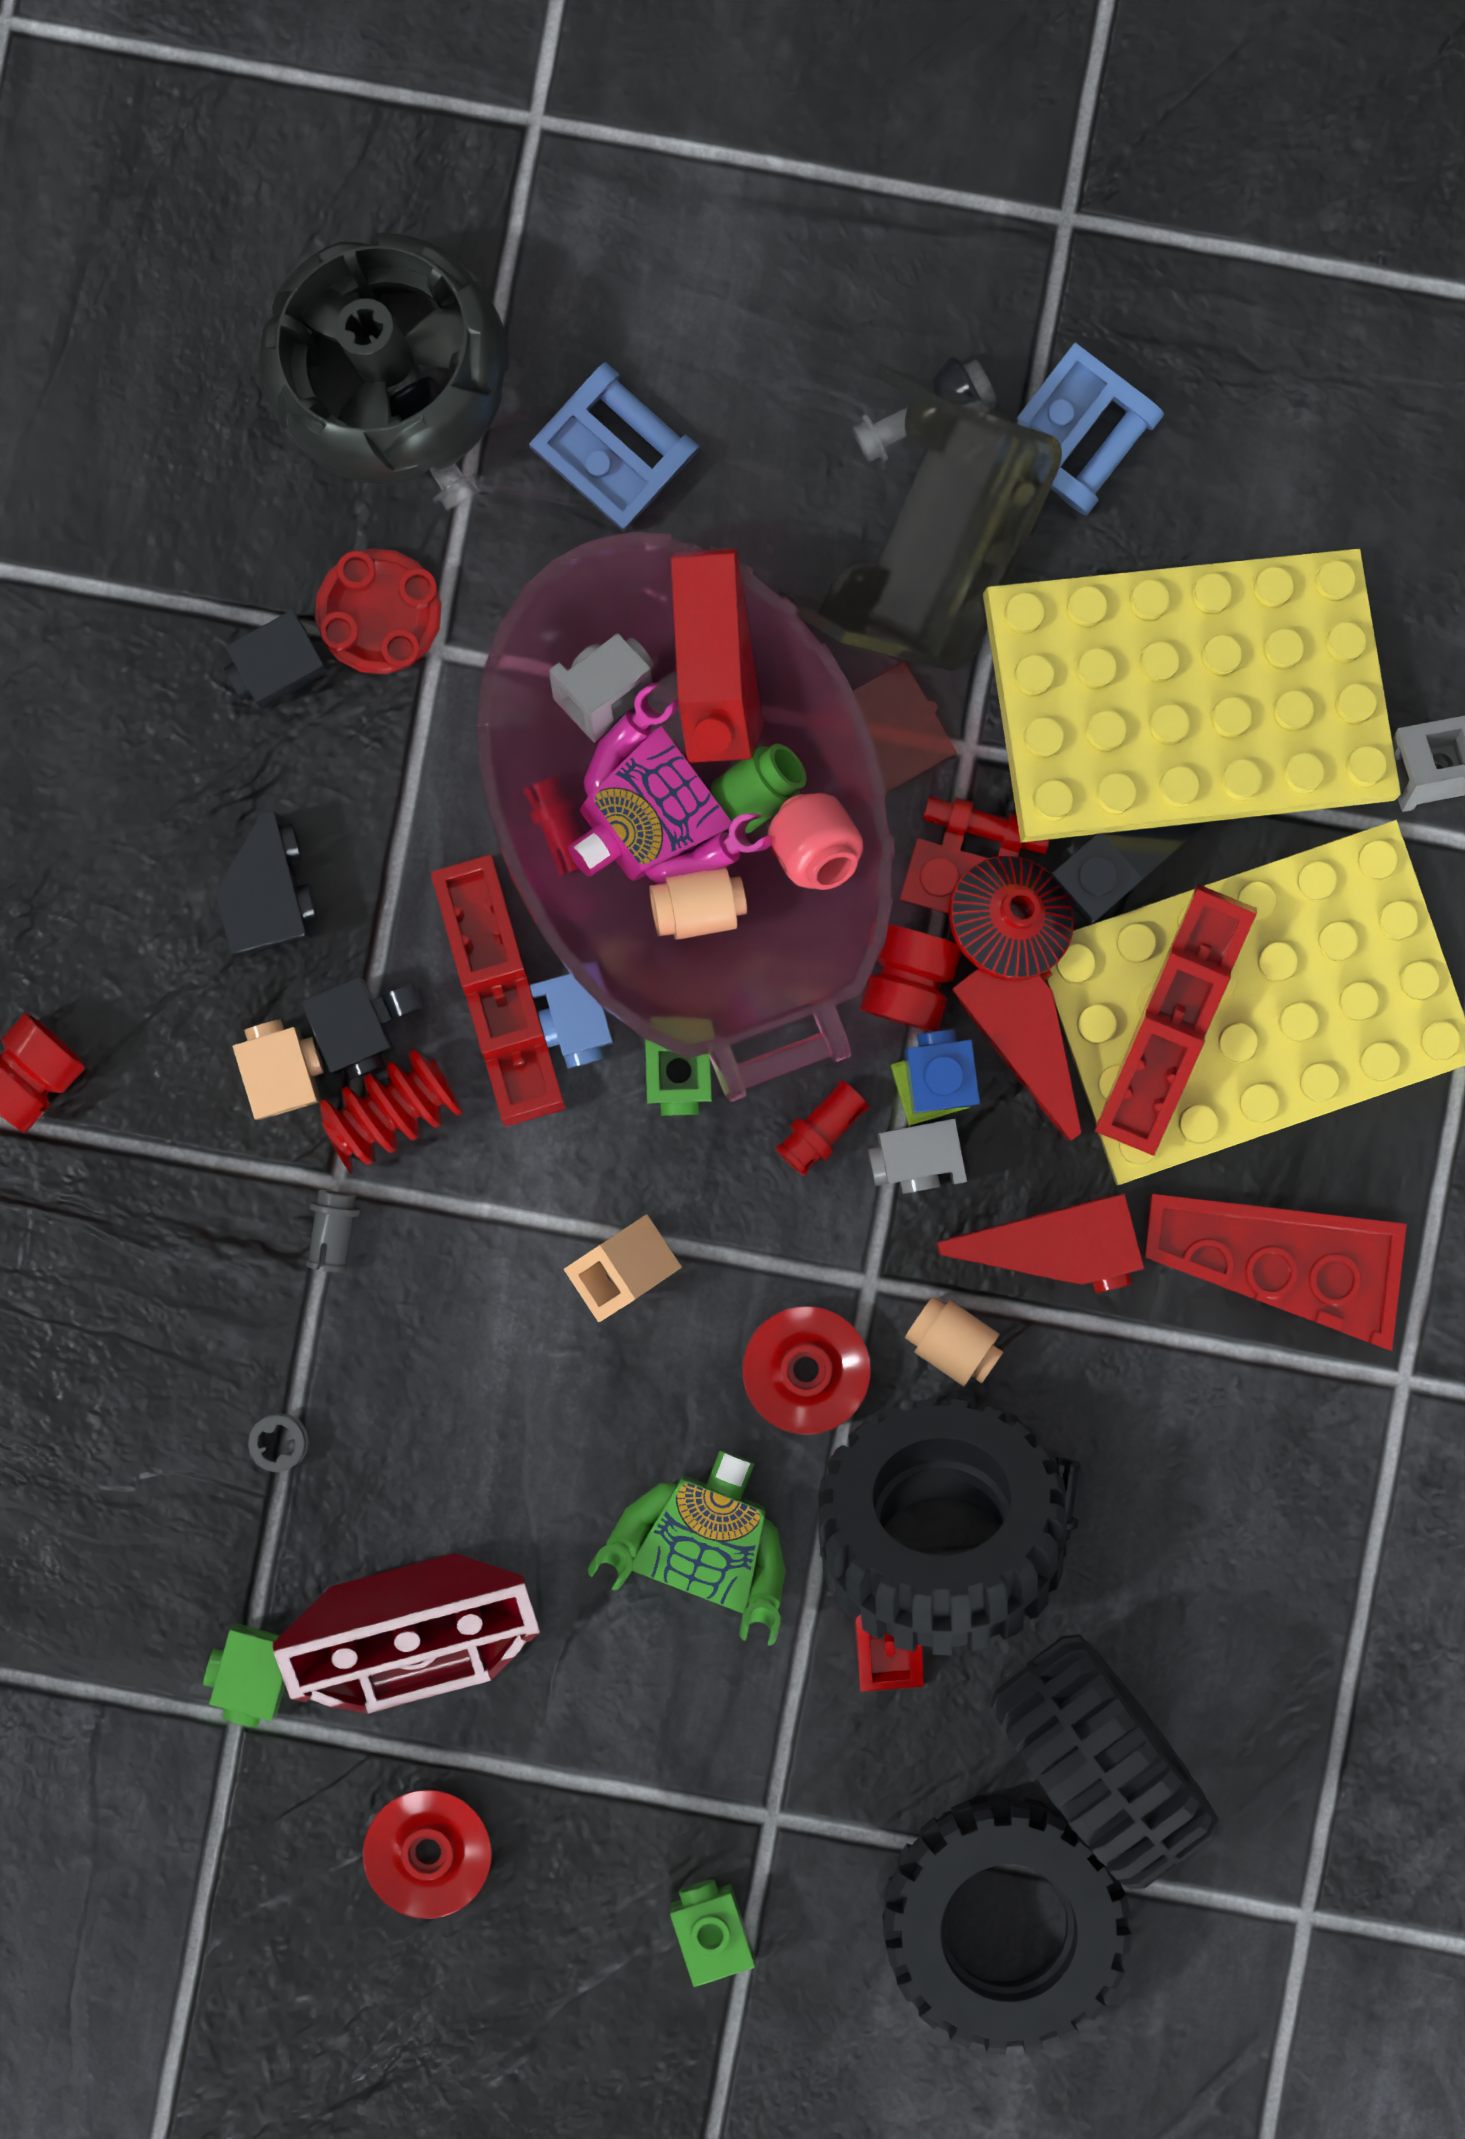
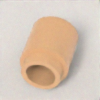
[649,867,747,940]
[904,1296,1003,1387]

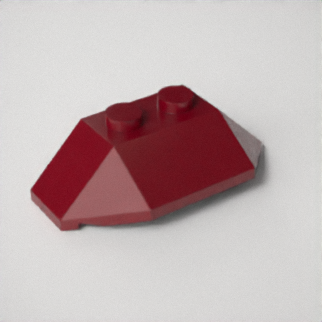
[272,1553,540,1714]

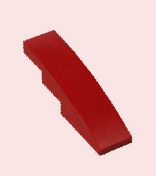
[430,854,566,1127]
[1095,884,1257,1156]

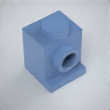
[530,968,614,1069]

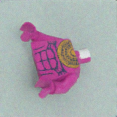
[568,682,772,884]

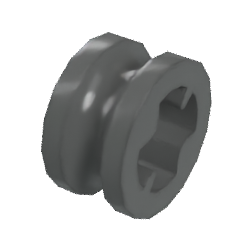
[248,1413,310,1472]

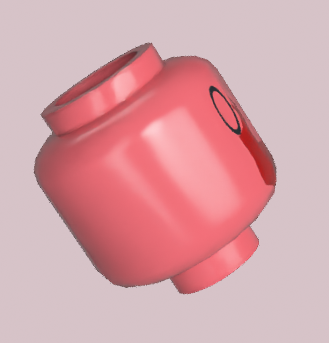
[768,793,863,890]

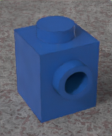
[904,1030,980,1114]

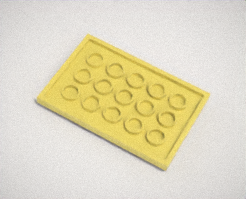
[983,549,1401,842]
[1046,820,1465,1185]

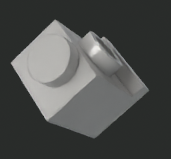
[549,633,654,743]
[1392,716,1465,812]
[868,1119,967,1194]

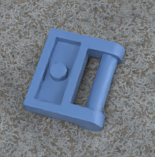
[997,343,1164,516]
[529,362,701,532]

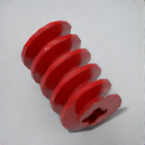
[319,1049,464,1175]

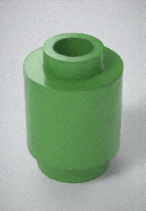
[711,744,807,833]

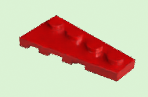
[1143,1194,1407,1351]

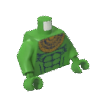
[588,1450,786,1645]

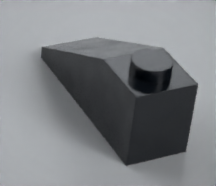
[1050,822,1207,925]

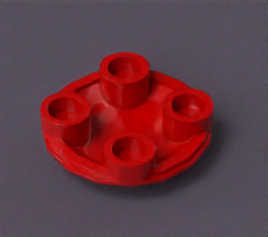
[315,548,442,674]

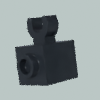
[301,977,425,1080]

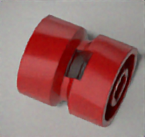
[859,924,962,1032]
[0,1012,87,1133]

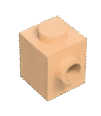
[233,1019,324,1120]
[564,1214,682,1322]

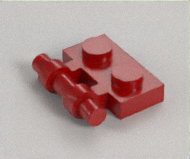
[899,796,1050,919]

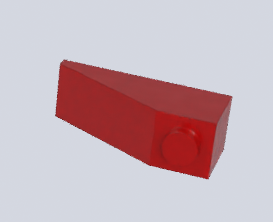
[671,548,764,763]
[949,968,1081,1141]
[935,1193,1144,1293]

